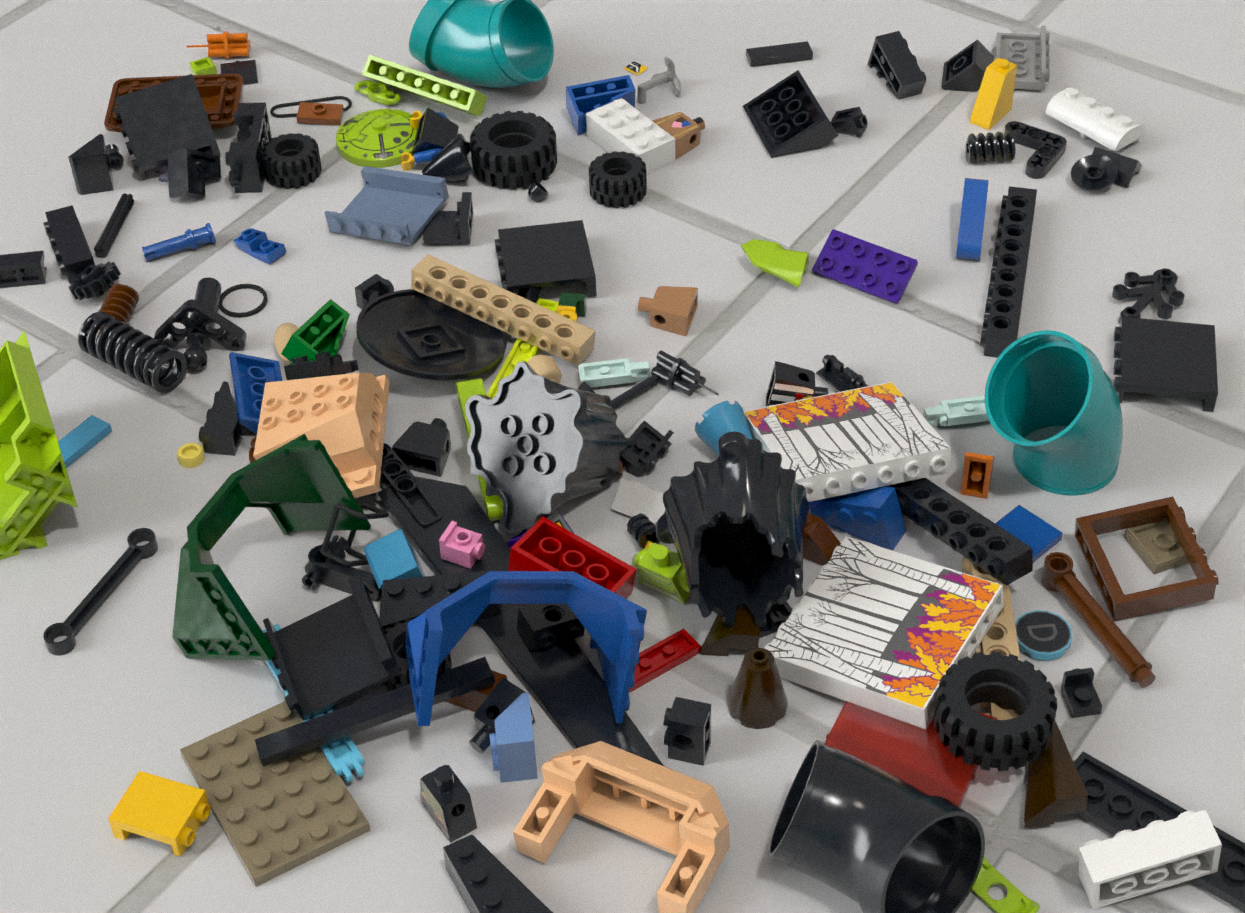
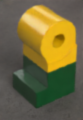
[557,293,587,322]

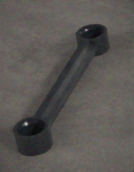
[43,528,158,656]

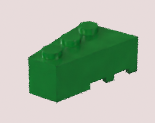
[281,299,350,363]

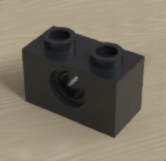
[517,604,585,651]
[663,697,711,766]

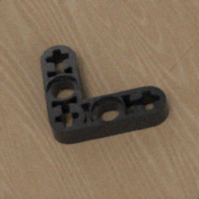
[1004,121,1067,179]
[153,299,247,351]

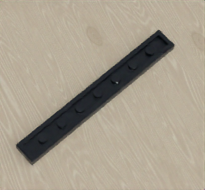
[255,657,495,767]

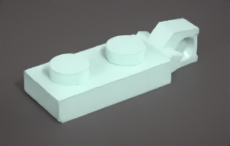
[578,358,650,387]
[923,396,989,427]

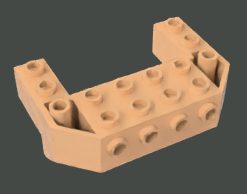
[513,741,730,913]

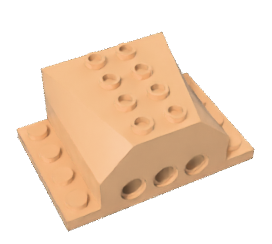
[253,373,390,498]

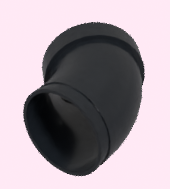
[768,740,985,913]

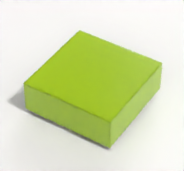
[189,57,217,75]

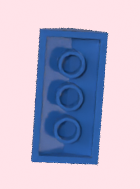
[229,352,282,434]

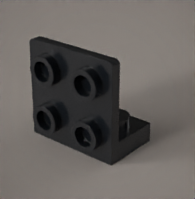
[423,192,474,244]

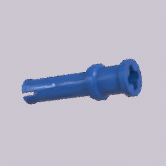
[142,223,216,261]

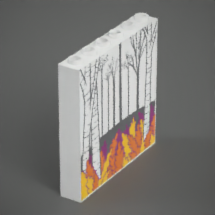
[744,382,951,502]
[764,536,1004,729]

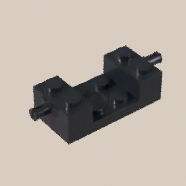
[225,102,272,193]

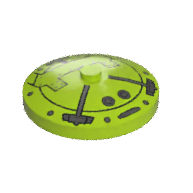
[336,109,417,168]

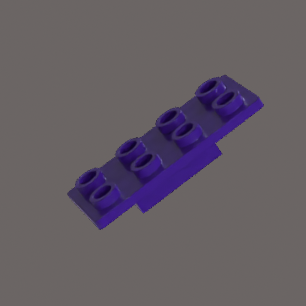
[812,229,918,304]

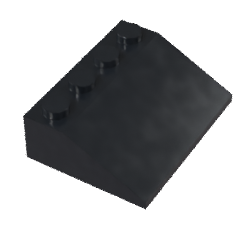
[743,70,839,158]

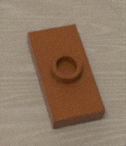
[296,102,344,125]

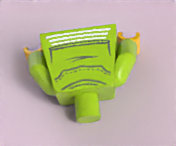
[632,540,691,604]

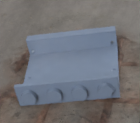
[325,166,449,245]

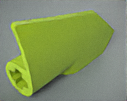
[741,239,809,287]

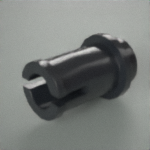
[106,144,124,169]

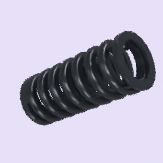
[78,311,187,393]

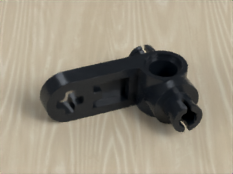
[302,535,382,600]

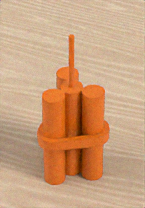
[187,31,251,59]

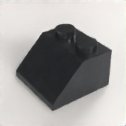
[942,39,994,92]

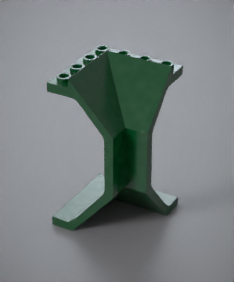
[172,434,372,661]

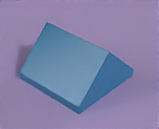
[363,528,425,589]

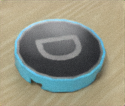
[1015,610,1072,661]

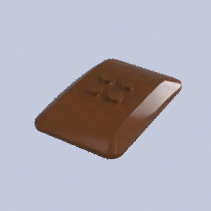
[104,74,244,133]

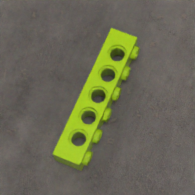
[362,54,488,117]

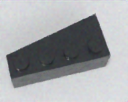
[379,570,502,630]
[443,835,553,913]

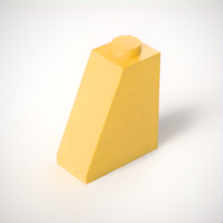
[970,58,1017,130]

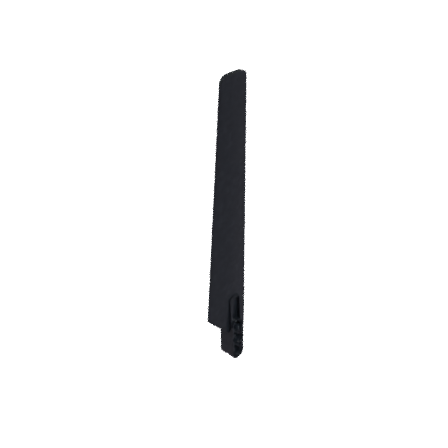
[377,443,665,767]

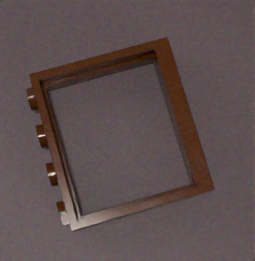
[1074,496,1219,622]

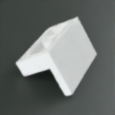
[611,478,666,526]

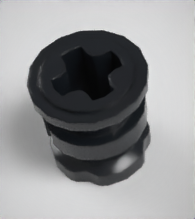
[627,513,660,549]

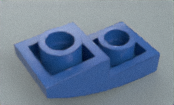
[233,228,287,264]

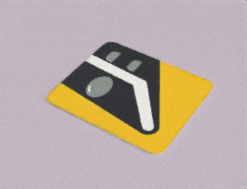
[623,61,648,75]

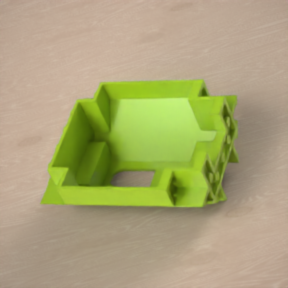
[0,330,78,560]

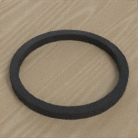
[219,284,268,318]

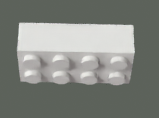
[586,98,675,174]
[1078,809,1222,909]

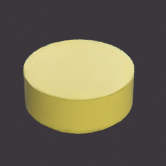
[177,443,205,468]

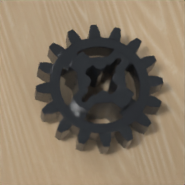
[68,261,121,300]

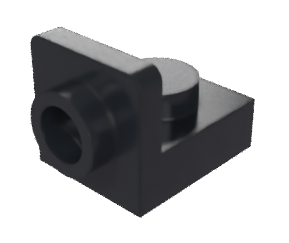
[831,106,868,137]
[355,274,394,309]
[1060,668,1102,718]

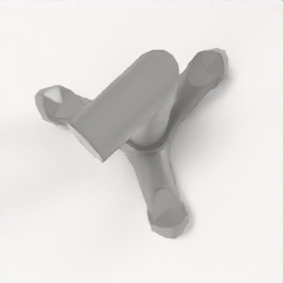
[637,56,681,104]

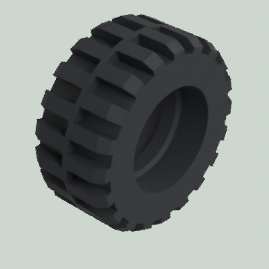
[470,111,557,190]
[934,652,1057,771]

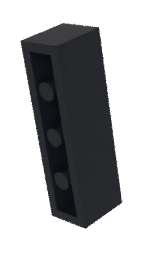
[43,205,95,283]

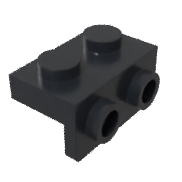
[620,421,674,477]

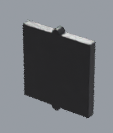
[220,60,258,85]

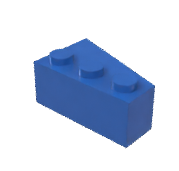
[566,75,636,136]
[809,486,907,551]

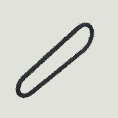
[270,96,352,118]

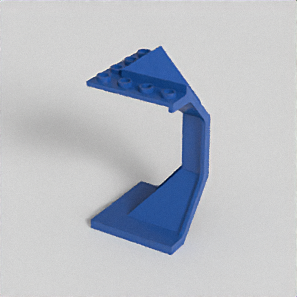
[405,571,647,726]

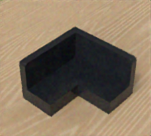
[167,148,221,199]

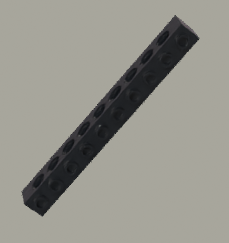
[980,186,1037,358]

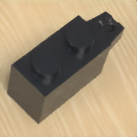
[284,351,359,380]

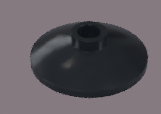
[1071,154,1118,191]

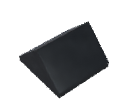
[68,134,114,195]

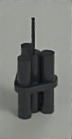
[651,350,719,396]

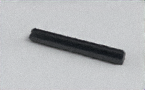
[94,193,134,257]

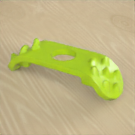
[972,856,1040,913]

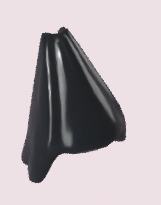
[422,134,472,181]

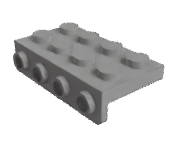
[996,26,1050,91]

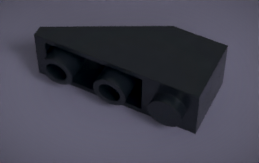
[199,381,242,456]

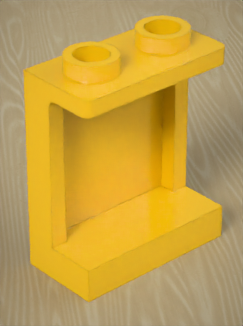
[108,771,211,856]

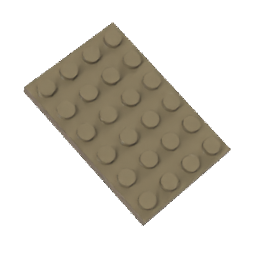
[180,701,371,887]

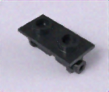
[816,354,868,392]

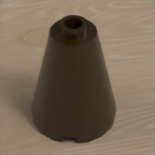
[728,648,788,729]

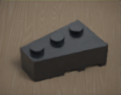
[867,31,926,100]

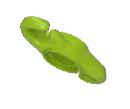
[354,80,401,105]

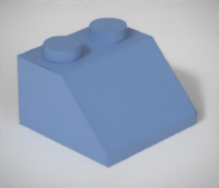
[489,692,538,783]

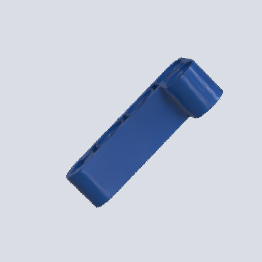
[956,178,989,260]

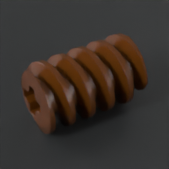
[99,284,139,330]

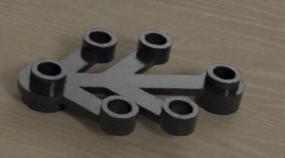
[1112,268,1185,324]

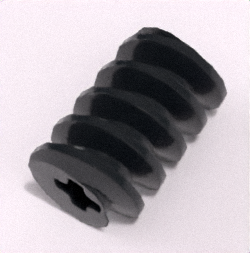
[965,131,1016,163]

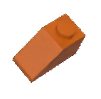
[960,452,995,499]

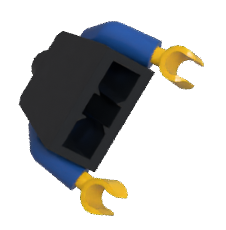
[401,108,459,171]

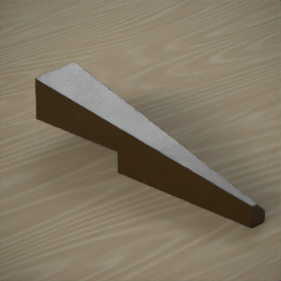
[701,608,760,656]
[1024,721,1088,828]

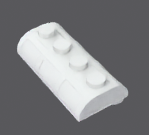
[1046,87,1145,152]

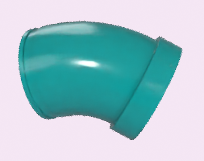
[409,0,554,88]
[984,330,1123,496]

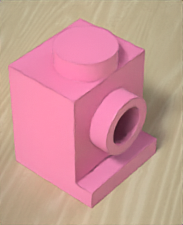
[439,521,485,569]

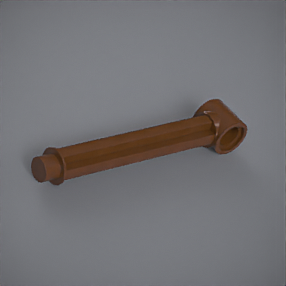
[1041,552,1156,687]

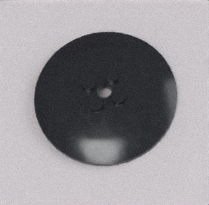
[356,289,507,380]

